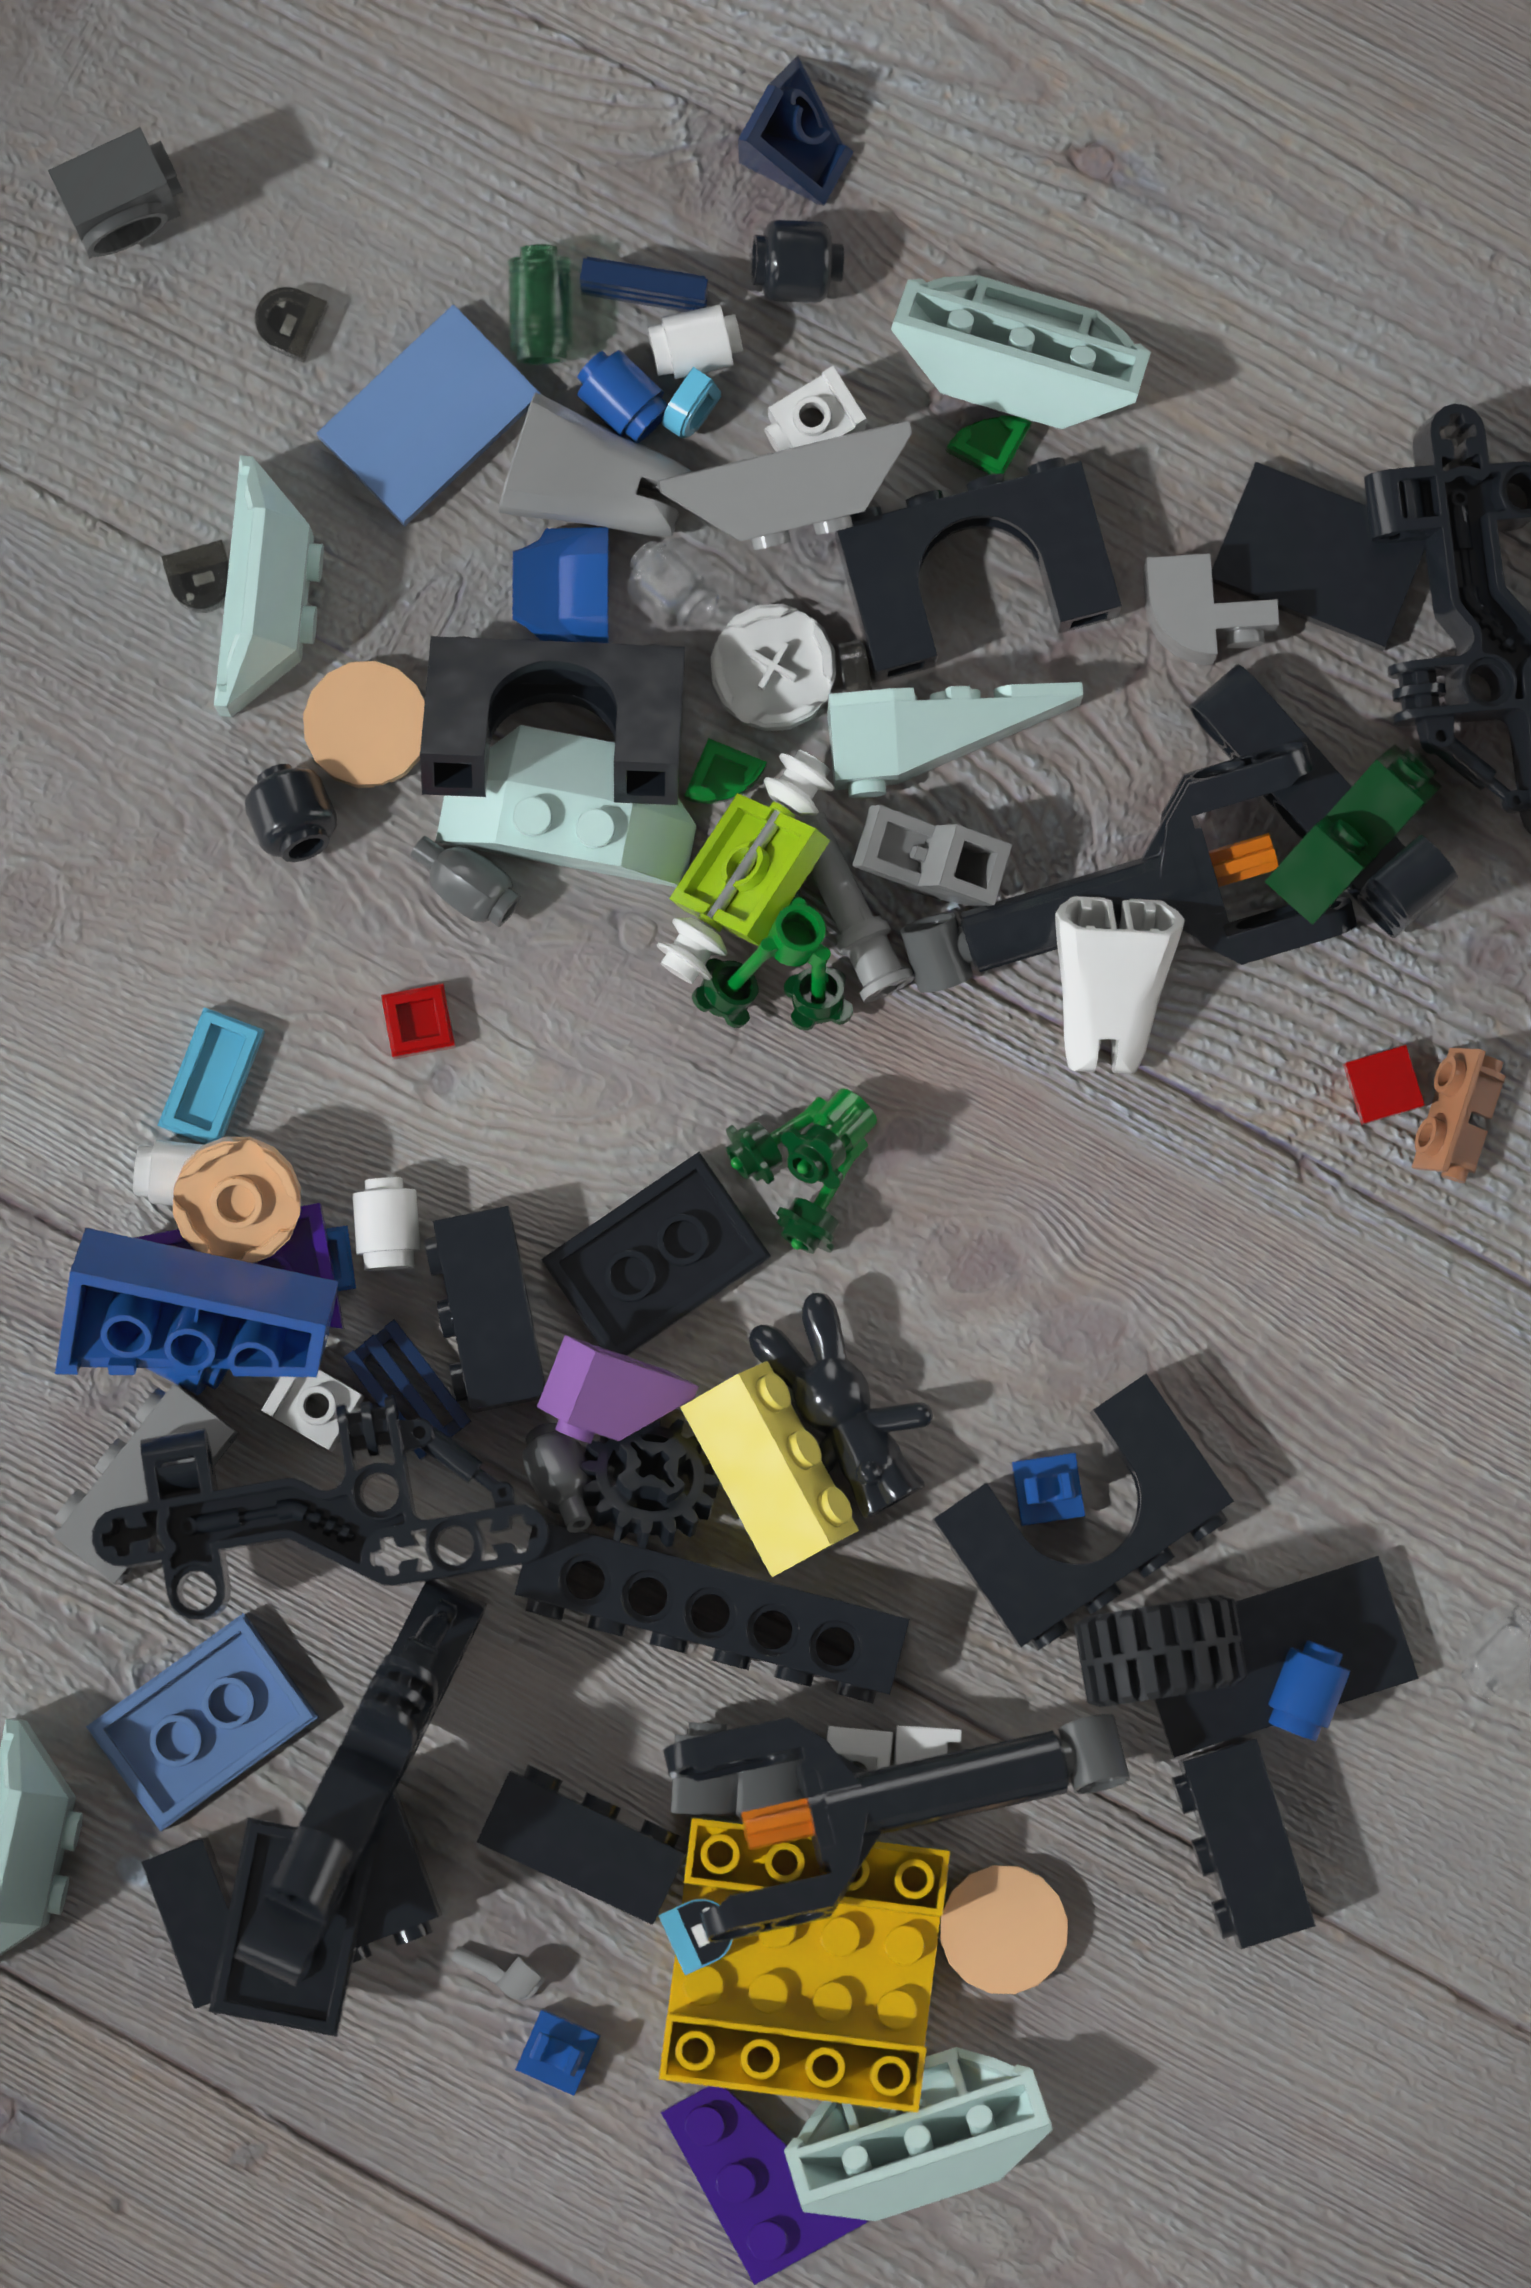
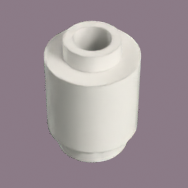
[647,304,743,379]
[133,1140,204,1206]
[353,1177,420,1271]

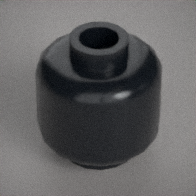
[751,220,844,303]
[245,764,337,862]

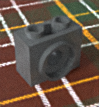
[48,127,183,258]

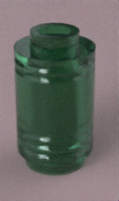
[508,244,573,365]

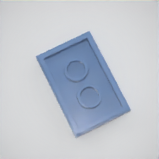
[317,304,540,527]
[86,1613,320,1832]

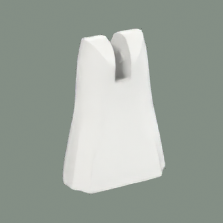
[1055,896,1185,1074]

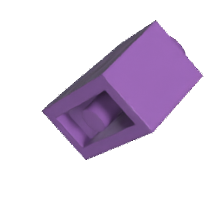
[537,1335,699,1443]

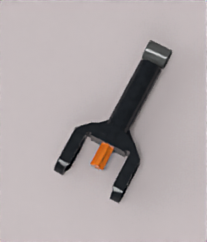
[900,741,1358,993]
[663,1714,1130,1942]

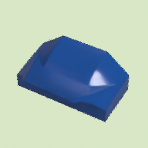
[512,527,609,643]

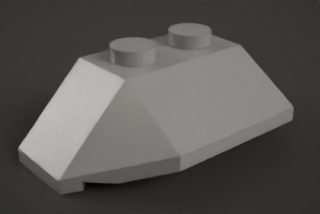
[657,421,912,550]

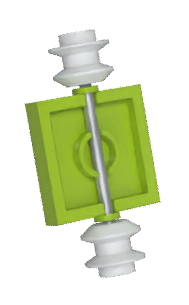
[657,750,834,984]

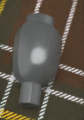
[411,836,521,927]
[522,1423,593,1533]

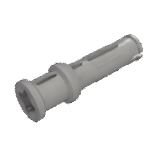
[805,812,915,1003]

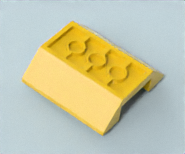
[659,1818,950,2113]

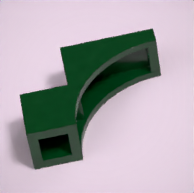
[1264,744,1442,925]

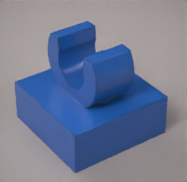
[1011,1453,1085,1526]
[515,2009,601,2096]

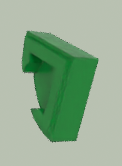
[946,415,1032,477]
[684,738,767,804]

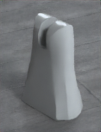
[498,392,692,537]

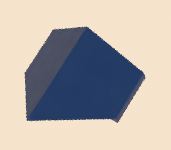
[738,55,854,205]

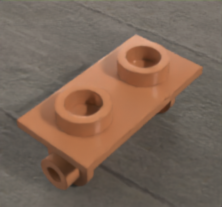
[1411,1048,1506,1184]

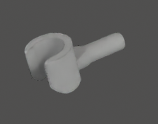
[451,1946,545,2001]

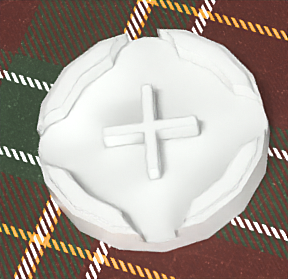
[711,604,836,731]

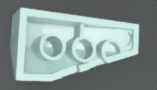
[827,682,1083,798]

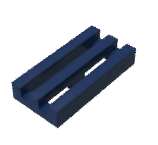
[579,256,709,312]
[343,1319,472,1460]

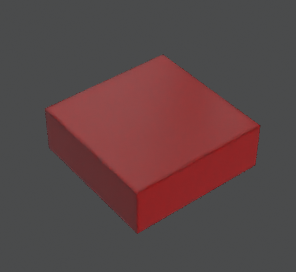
[381,983,456,1059]
[1343,1045,1425,1125]

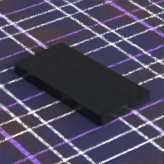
[1154,1556,1419,1757]

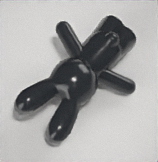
[749,1293,933,1519]

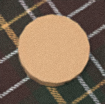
[303,661,425,788]
[173,1136,301,1263]
[940,1865,1068,1994]

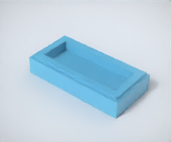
[158,1007,265,1144]

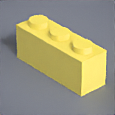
[680,1361,859,1577]

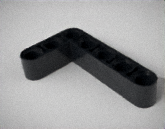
[1189,664,1458,938]

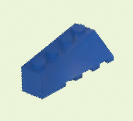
[55,1228,339,1377]

